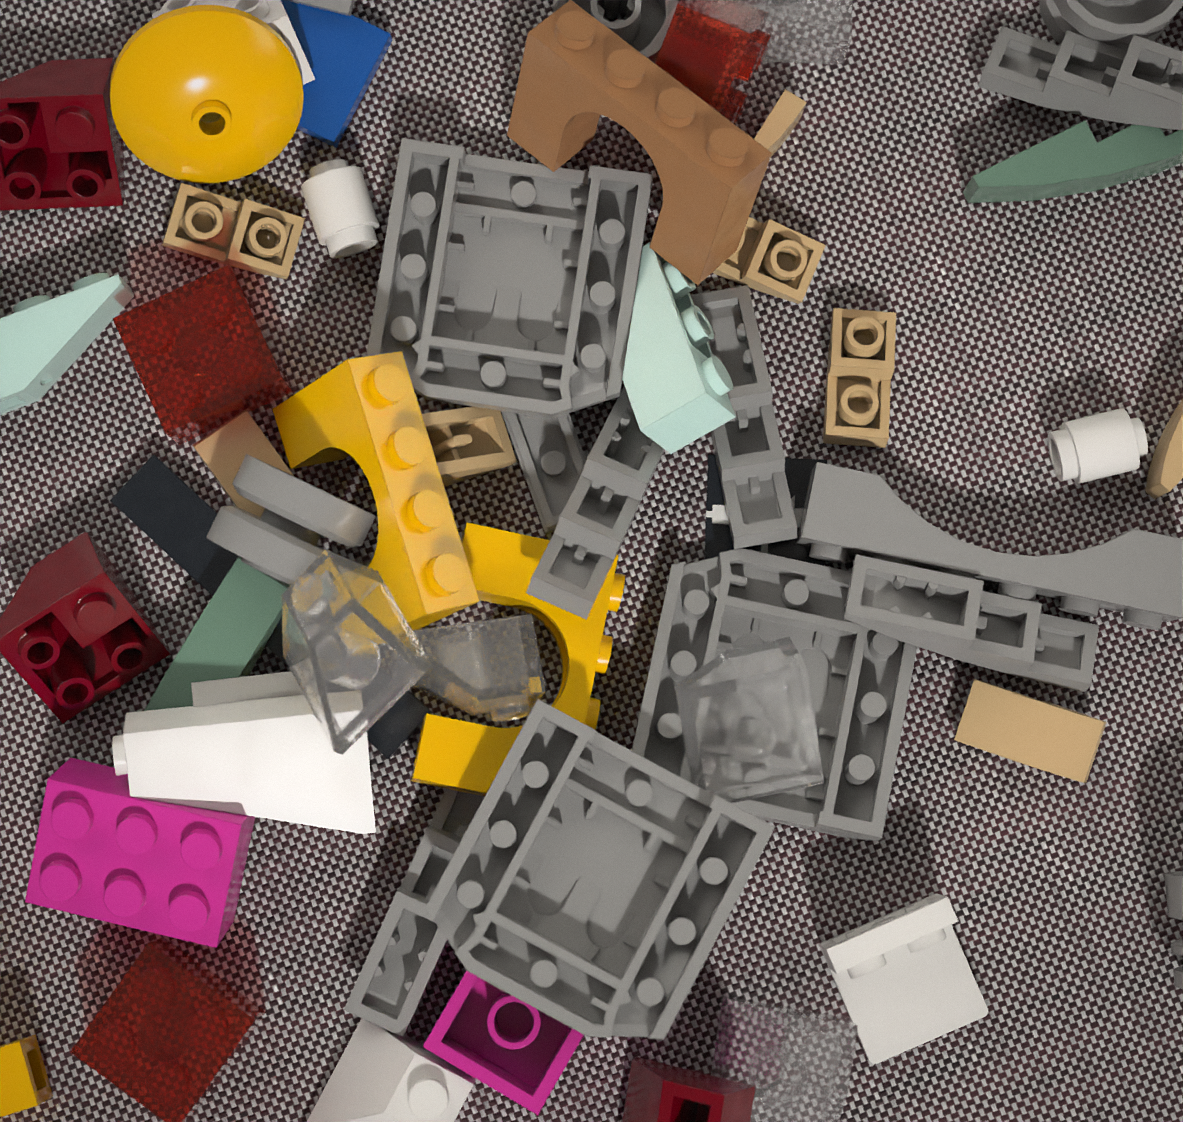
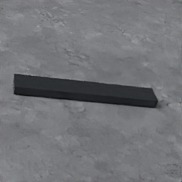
[110,454,433,759]

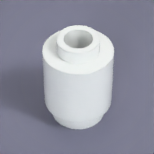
[301,159,379,258]
[1048,408,1148,484]

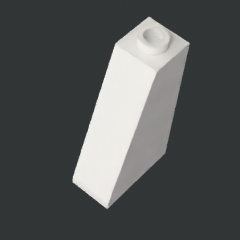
[112,689,376,834]

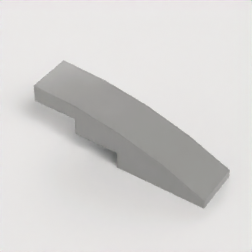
[978,26,1183,130]
[691,285,797,549]
[526,386,665,620]
[844,555,1099,692]
[344,789,485,1037]

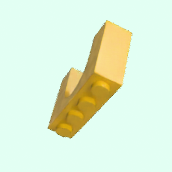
[272,351,480,651]
[410,523,625,796]

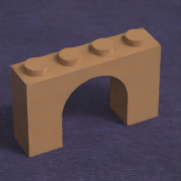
[507,0,772,285]

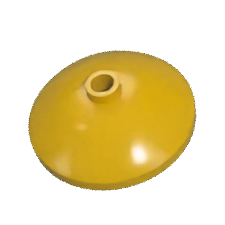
[110,5,304,184]

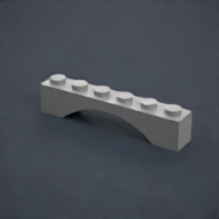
[796,462,1183,630]

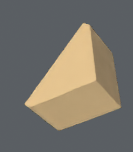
[422,407,517,487]

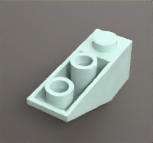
[622,242,736,454]
[0,273,134,415]

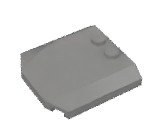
[367,138,653,418]
[632,548,917,841]
[425,699,775,1039]

